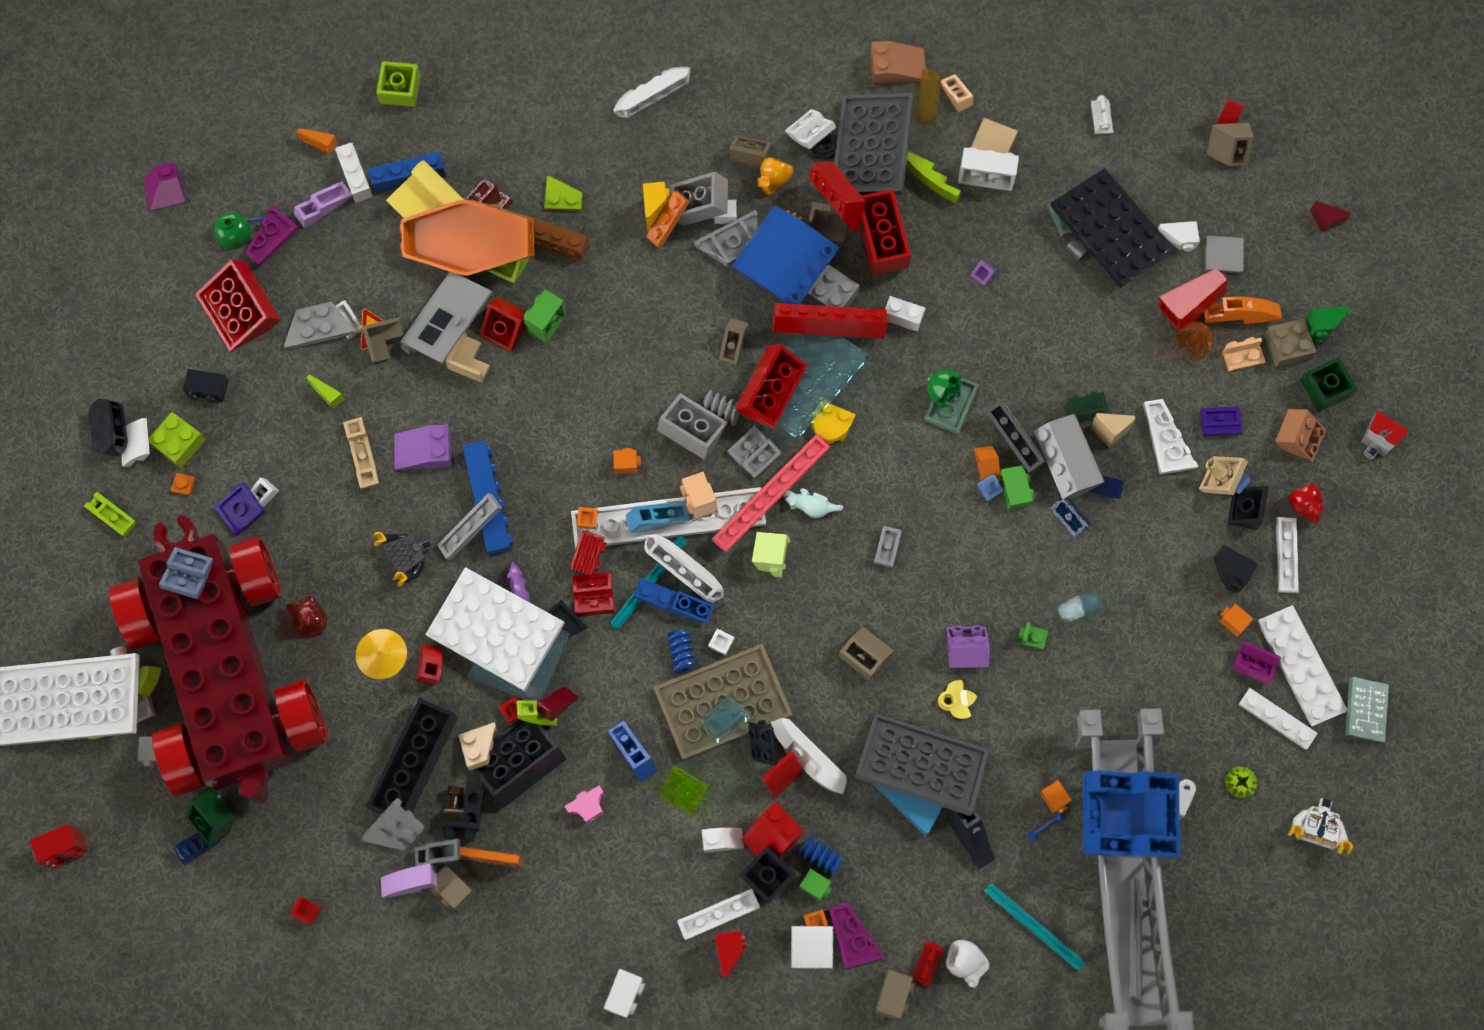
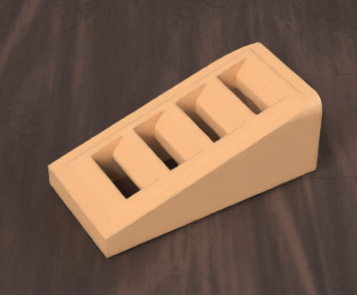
[940,75,973,112]

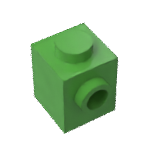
[799,869,832,901]

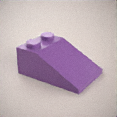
[394,424,452,470]

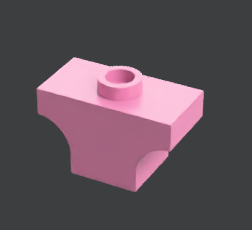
[565,786,604,824]

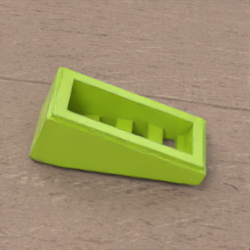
[307,375,345,409]

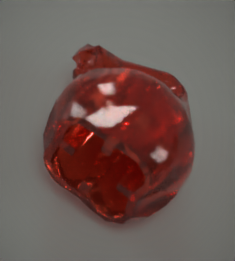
[286,596,327,636]

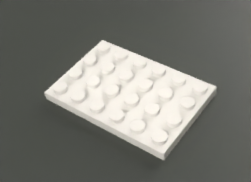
[425,567,565,691]

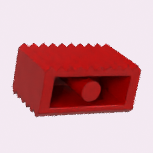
[570,529,607,576]

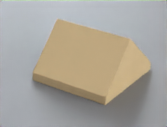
[1091,413,1135,448]

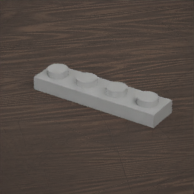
[437,493,502,560]

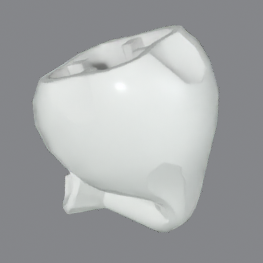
[946,940,989,988]

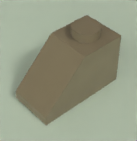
[719,319,749,365]

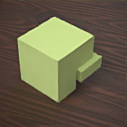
[752,532,790,578]

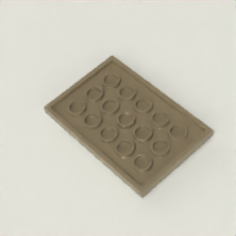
[653,644,793,761]

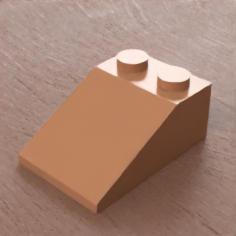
[871,41,927,84]

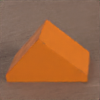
[974,446,1001,482]

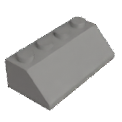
[1033,414,1104,499]

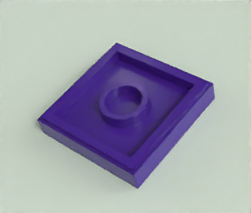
[214,482,266,536]

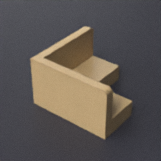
[445,332,490,383]

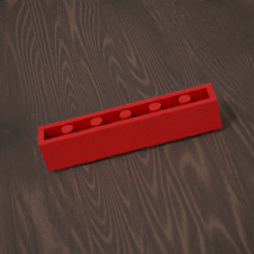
[772,303,888,339]

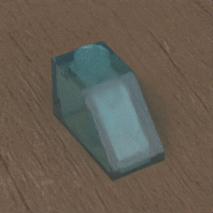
[1057,590,1104,625]

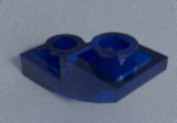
[1088,475,1124,499]

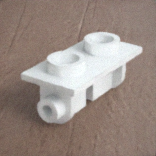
[1091,95,1113,134]

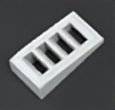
[251,478,279,507]

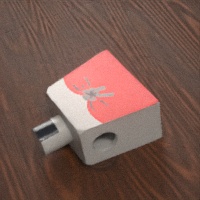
[1361,411,1408,459]

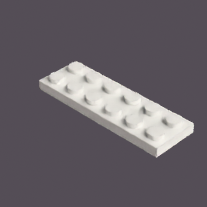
[1257,605,1347,727]

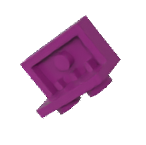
[1233,642,1281,685]

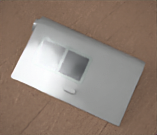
[399,272,492,364]

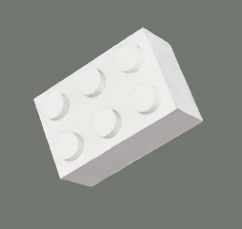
[958,147,1019,191]

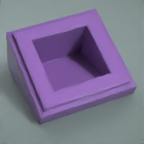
[970,260,997,286]

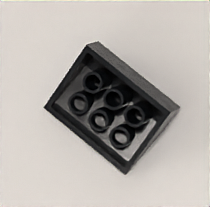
[473,719,567,808]

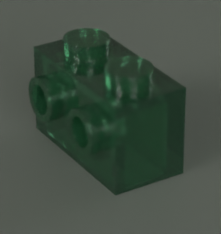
[1064,391,1109,423]

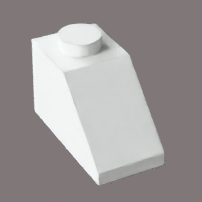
[1158,221,1200,252]
[702,828,744,853]

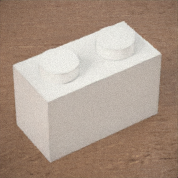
[885,296,925,332]
[604,969,645,1019]

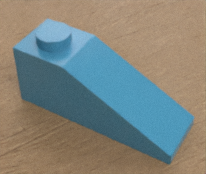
[625,502,690,533]

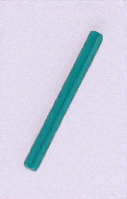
[610,536,687,630]
[985,884,1085,971]

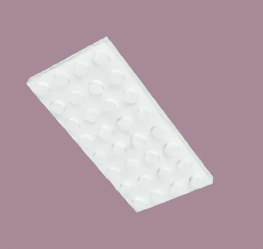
[0,653,140,746]

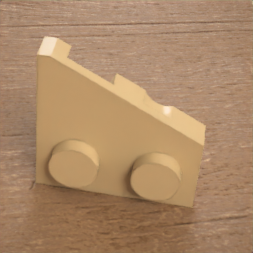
[458,722,497,771]

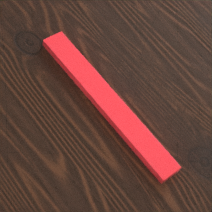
[712,434,830,553]

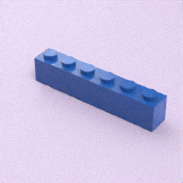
[462,440,514,556]

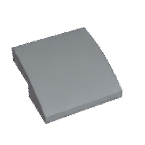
[726,426,781,478]

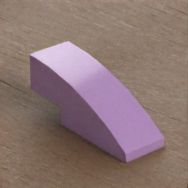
[294,181,352,228]
[381,863,437,898]

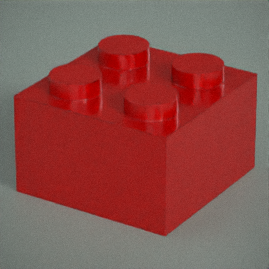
[29,823,88,869]

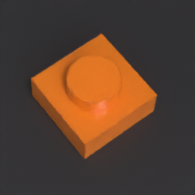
[171,473,196,496]
[576,507,598,529]
[803,909,828,926]

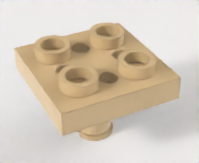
[1199,456,1248,495]

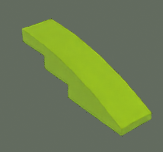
[906,151,961,204]

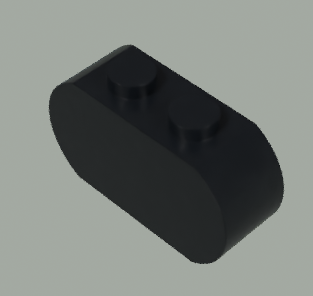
[88,399,128,456]

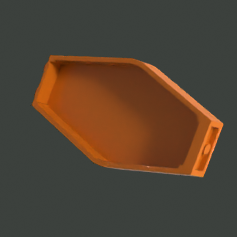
[400,200,534,275]

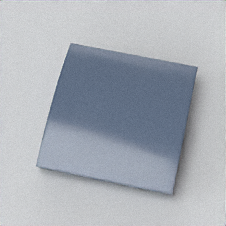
[159,547,213,599]

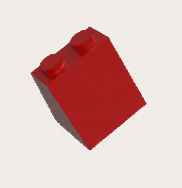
[741,801,804,858]

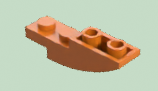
[1204,297,1282,324]

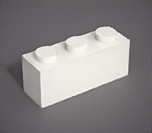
[335,142,373,203]

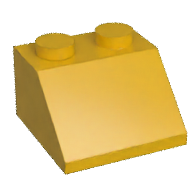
[643,182,670,232]

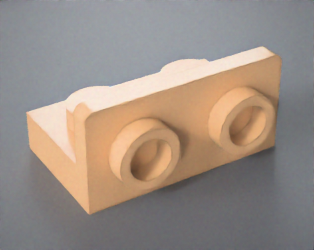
[1222,337,1266,372]

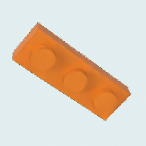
[646,190,690,248]

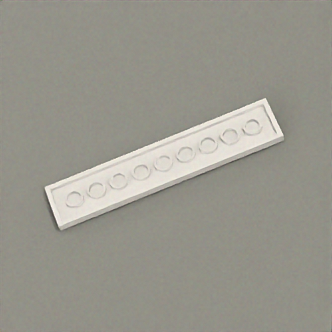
[571,487,766,549]

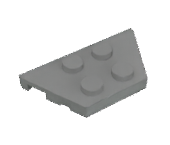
[694,210,758,266]
[284,302,356,350]
[362,798,424,851]

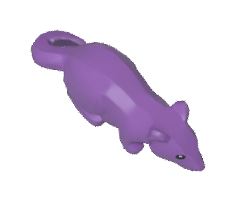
[507,562,530,603]

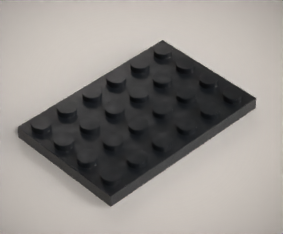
[1050,168,1175,288]

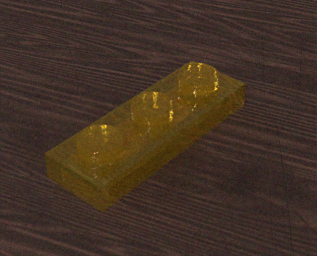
[917,68,942,123]

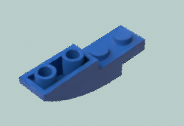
[633,578,714,624]

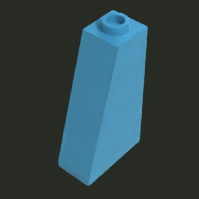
[873,784,942,836]

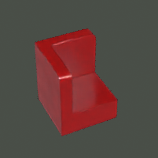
[290,896,322,926]

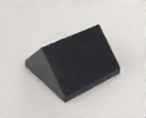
[1227,486,1269,530]

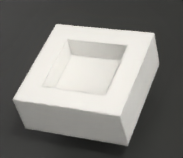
[708,629,735,656]

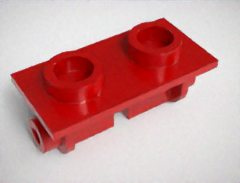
[911,941,945,987]

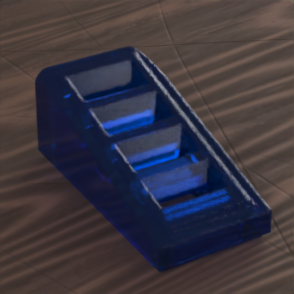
[173,832,221,865]

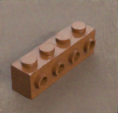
[521,214,589,260]

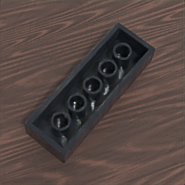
[366,698,458,815]

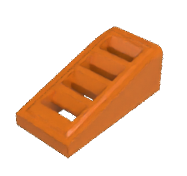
[297,128,338,154]

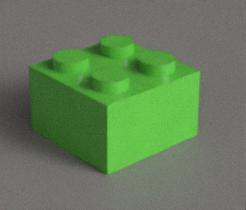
[524,290,567,343]

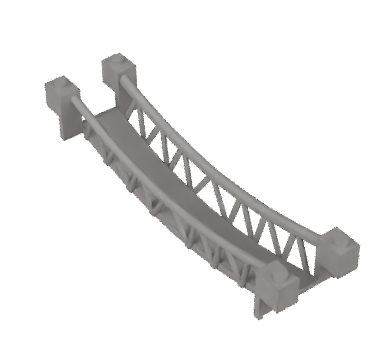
[1075,708,1194,1030]

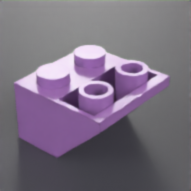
[947,625,990,668]

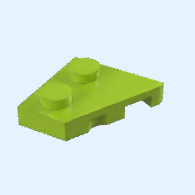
[545,176,582,211]

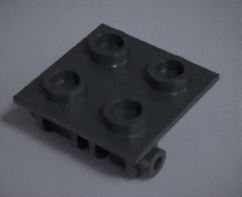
[748,720,777,766]

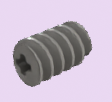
[702,390,742,426]

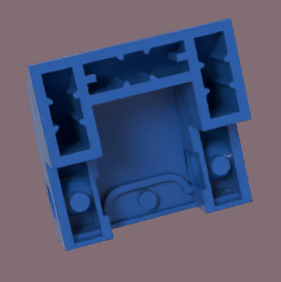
[731,206,839,305]
[1083,770,1180,858]

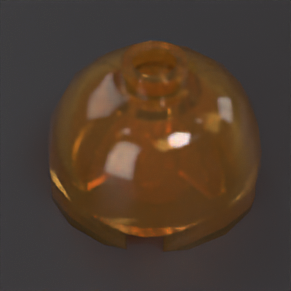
[1175,321,1214,359]

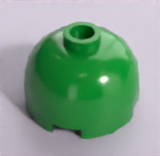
[214,212,252,249]
[927,369,963,408]

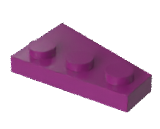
[245,205,299,267]
[829,903,885,969]

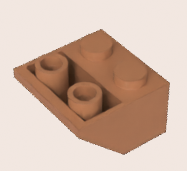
[1275,409,1326,462]

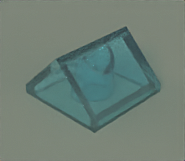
[699,695,749,743]

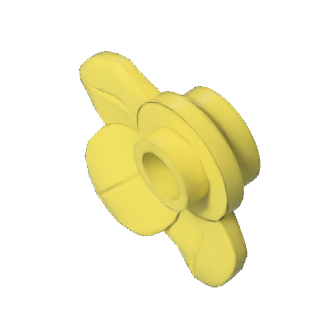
[938,680,977,719]

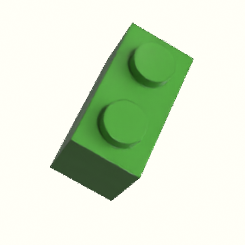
[1000,465,1035,511]

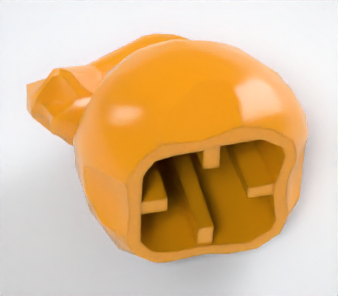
[757,157,793,196]

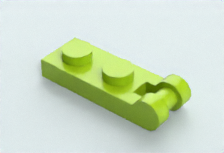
[84,491,137,538]

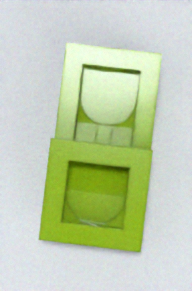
[517,700,557,726]

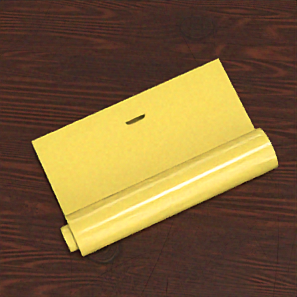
[386,160,464,218]

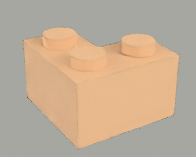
[680,472,717,519]

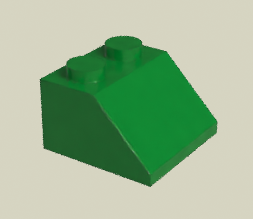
[1305,306,1349,346]

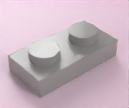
[874,526,902,568]

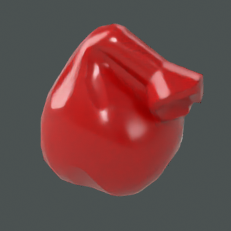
[1288,483,1325,524]

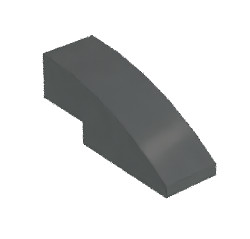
[415,839,460,867]

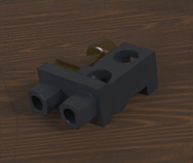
[441,786,486,842]

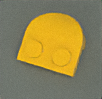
[811,400,856,444]

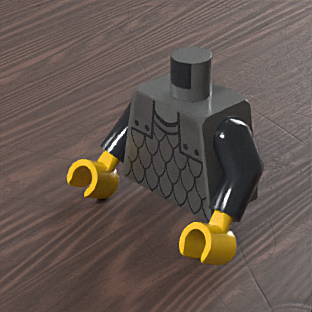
[372,532,432,587]

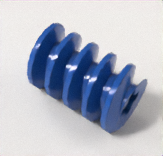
[667,630,697,673]
[798,835,843,878]

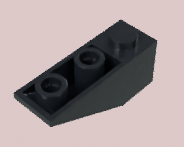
[946,808,995,870]

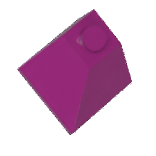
[143,162,186,211]

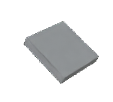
[1205,236,1244,274]

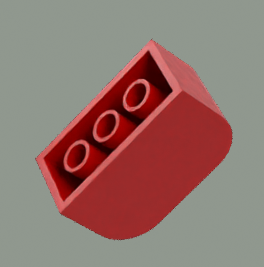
[858,189,911,276]

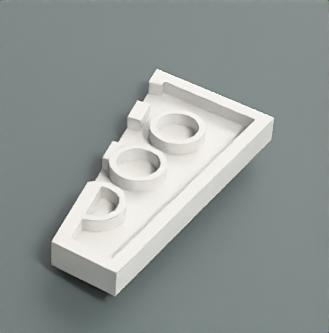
[1143,399,1199,475]

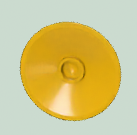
[356,629,407,679]

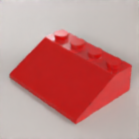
[195,259,281,352]

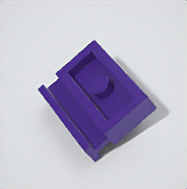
[1200,407,1243,437]

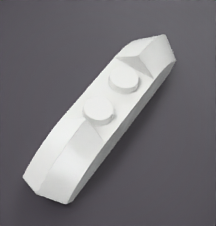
[613,67,691,118]
[644,534,724,603]
[771,718,847,794]

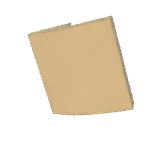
[971,118,1018,154]

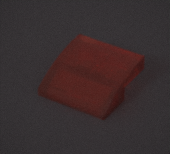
[464,178,513,210]

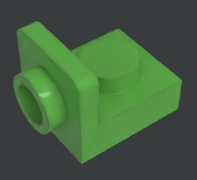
[1018,622,1048,650]

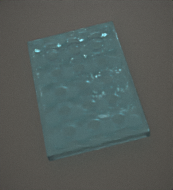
[739,334,869,439]

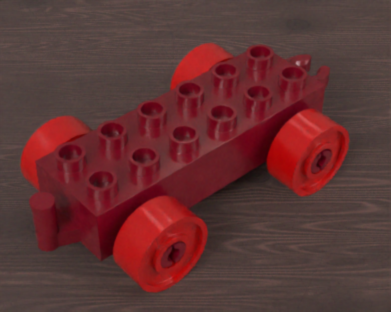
[109,515,328,804]

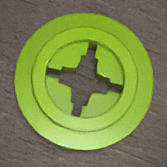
[1225,766,1258,798]

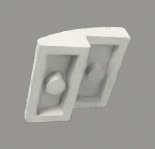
[785,109,836,149]
[121,418,150,467]
[791,926,833,968]

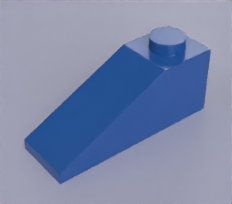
[607,721,658,782]

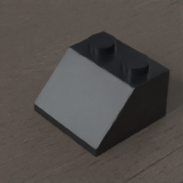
[1213,544,1258,592]
[739,846,796,904]

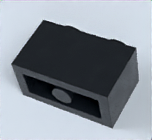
[182,369,229,403]

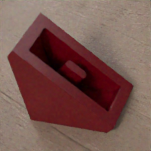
[1310,201,1350,232]

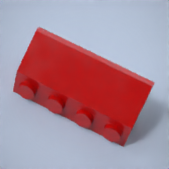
[809,162,866,233]
[735,344,808,428]

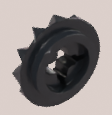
[810,133,837,159]

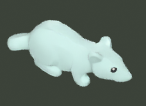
[783,488,843,518]

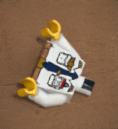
[1288,798,1353,855]

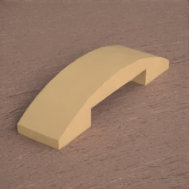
[343,417,379,490]

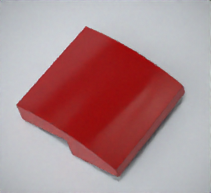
[572,572,614,617]
[762,751,804,799]

